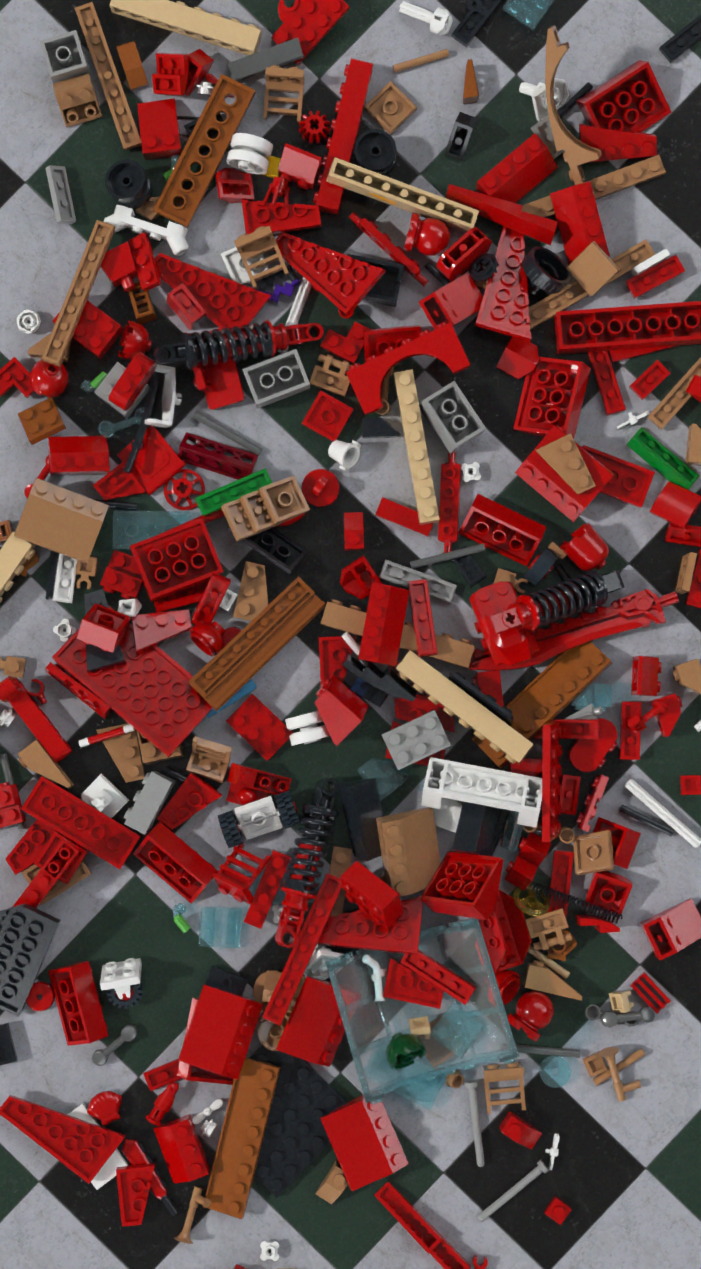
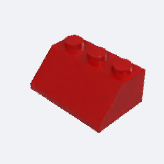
[48,436,110,475]
[153,1114,210,1183]

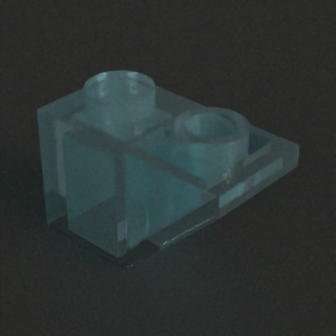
[570,683,612,711]

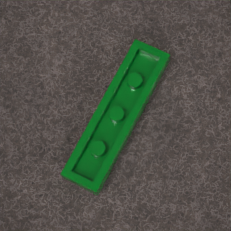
[195,468,272,517]

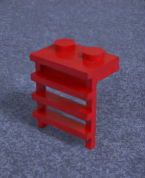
[212,844,271,904]

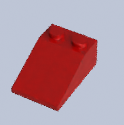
[137,98,182,160]

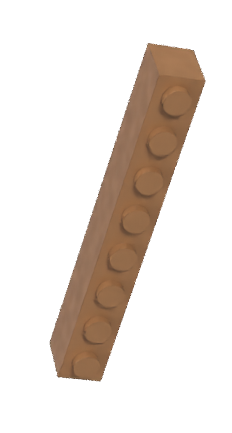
[321,599,475,668]

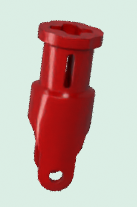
[145,1082,179,1126]

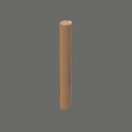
[393,49,449,73]
[592,1048,645,1086]

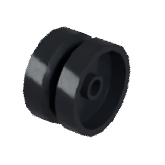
[354,129,397,176]
[105,159,153,209]

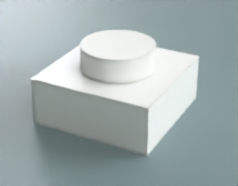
[220,589,238,612]

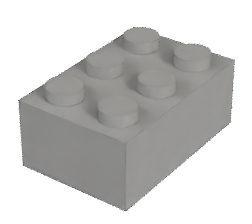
[242,349,310,409]
[419,381,486,454]
[381,710,451,770]
[124,770,176,835]

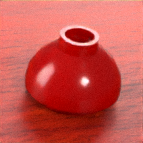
[190,621,225,657]
[485,970,520,1007]

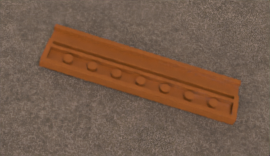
[188,576,326,712]
[472,641,612,769]
[203,1056,281,1219]

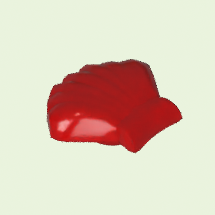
[87,1091,122,1126]

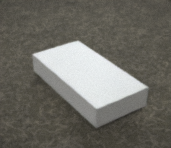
[631,249,670,277]

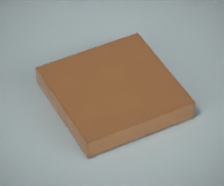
[364,81,417,135]
[566,241,620,297]
[675,552,697,594]
[573,830,614,876]

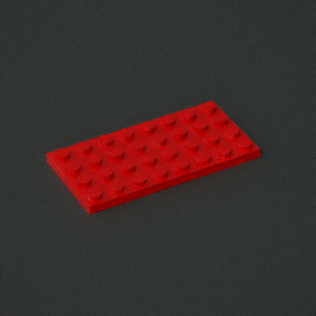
[52,605,213,758]

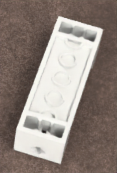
[421,757,542,828]

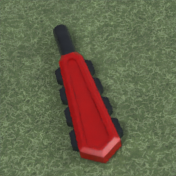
[122,1139,178,1216]

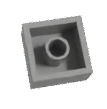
[40,30,90,83]
[95,362,149,419]

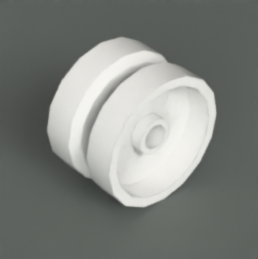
[226,133,273,175]
[285,711,330,746]

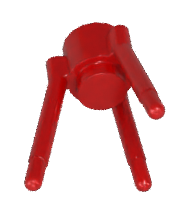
[263,177,290,206]

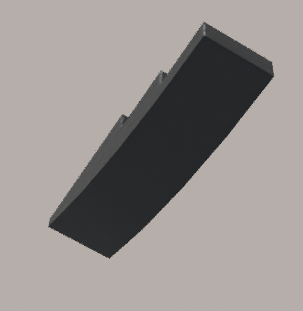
[342,653,416,701]

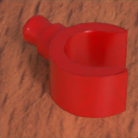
[28,679,47,705]

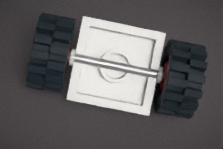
[218,791,300,848]

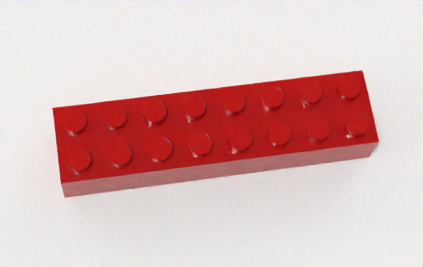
[554,301,701,355]

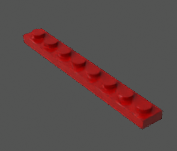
[262,873,342,1026]

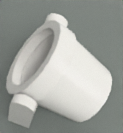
[328,440,361,472]

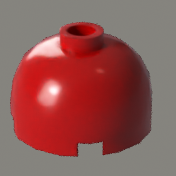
[118,320,151,360]
[29,360,68,398]

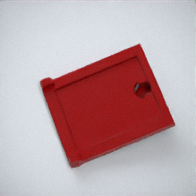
[117,426,186,495]

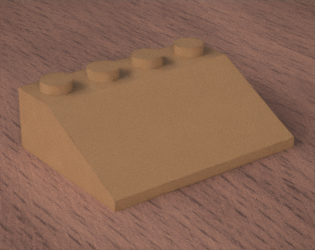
[14,478,109,563]
[376,807,440,897]

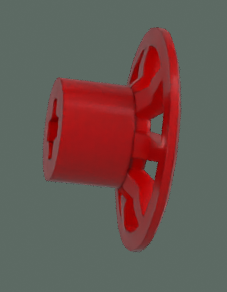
[164,469,205,510]

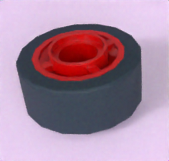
[524,549,557,586]

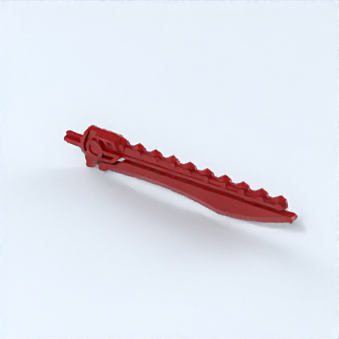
[469,589,679,671]

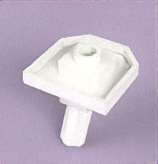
[519,78,569,121]
[81,774,129,818]
[304,944,350,980]

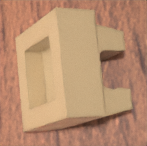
[609,991,634,1013]
[409,1016,431,1039]

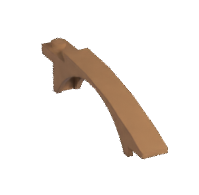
[545,25,602,185]

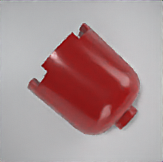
[560,522,609,571]

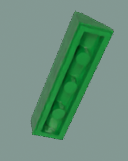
[627,427,699,490]

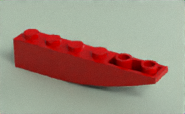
[12,838,80,909]

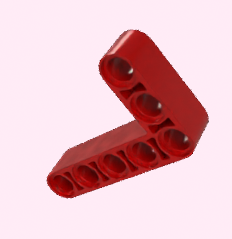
[0,676,73,763]

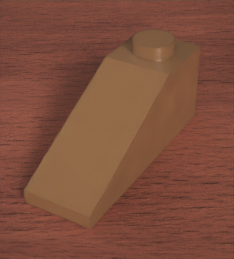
[18,740,74,788]
[523,960,582,1001]

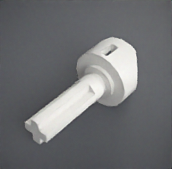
[399,1,453,35]

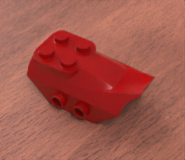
[469,581,540,666]
[476,889,532,974]

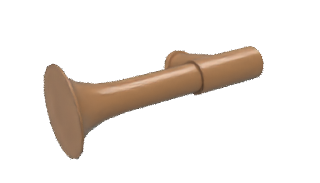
[599,1047,641,1102]
[174,1186,211,1244]

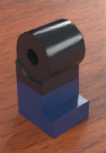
[350,677,389,708]

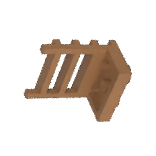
[263,65,305,122]
[234,226,289,289]
[186,736,232,783]
[483,1061,526,1114]

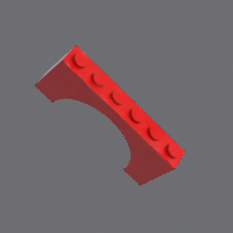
[346,321,471,415]

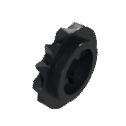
[470,253,499,282]

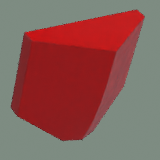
[216,168,255,204]
[496,337,539,380]
[340,555,382,600]

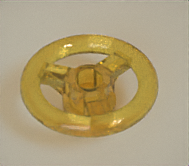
[513,884,550,916]

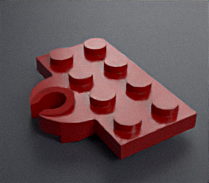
[271,0,350,65]

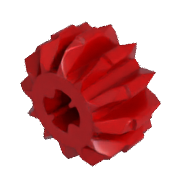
[299,110,330,144]

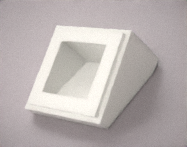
[117,599,142,617]

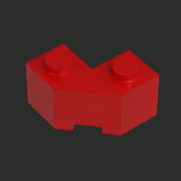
[504,832,551,891]

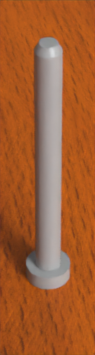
[465,1080,485,1167]
[478,1160,549,1222]

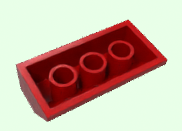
[476,133,558,203]
[550,181,610,266]
[458,494,546,567]
[358,582,410,667]
[133,822,218,904]
[48,961,108,1046]

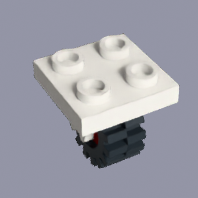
[100,958,143,1009]

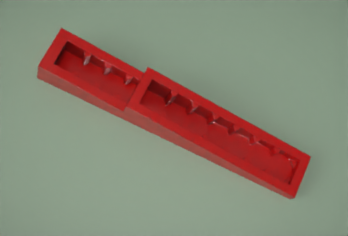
[446,184,558,246]
[374,1181,471,1269]

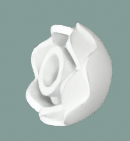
[17,310,41,334]

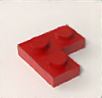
[320,321,369,365]
[0,357,35,398]

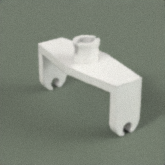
[145,364,182,428]

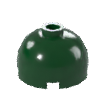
[386,1032,426,1070]

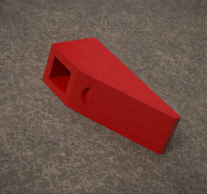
[227,763,292,795]

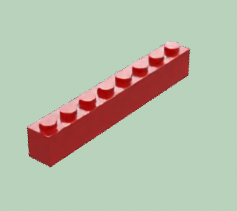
[313,58,373,215]

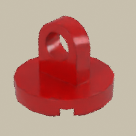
[302,469,339,507]

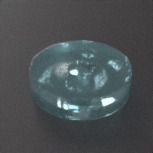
[539,1055,571,1088]

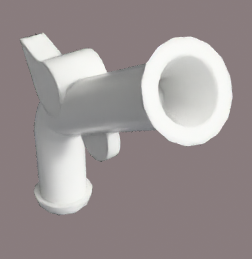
[362,954,387,1002]

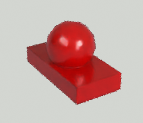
[226,783,268,805]

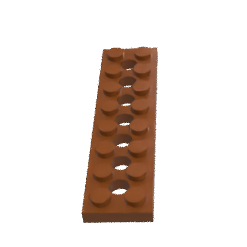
[153,74,256,228]

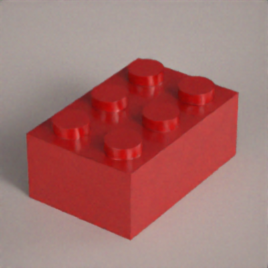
[52,300,123,360]
[340,861,403,929]

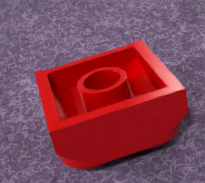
[583,871,633,919]

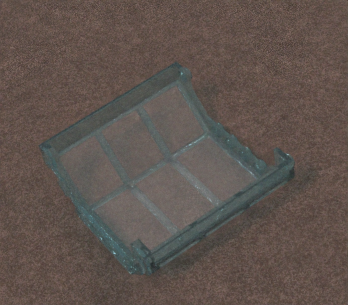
[326,918,519,1104]

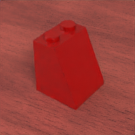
[314,675,368,746]

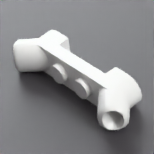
[104,205,189,256]

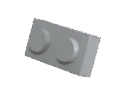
[530,116,564,159]

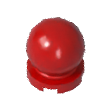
[404,213,450,256]
[506,991,554,1042]

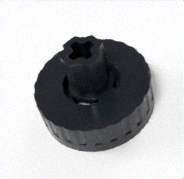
[522,246,571,295]

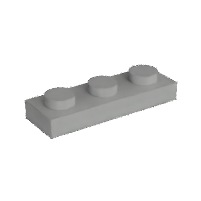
[45,165,76,224]

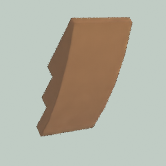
[221,476,310,541]

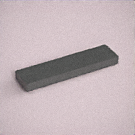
[227,37,304,82]

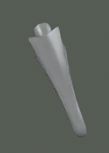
[562,704,603,720]

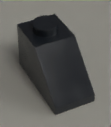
[444,112,478,161]

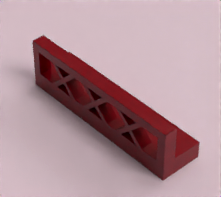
[178,432,258,480]

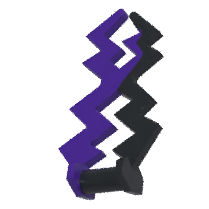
[247,265,301,310]

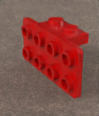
[191,327,245,410]

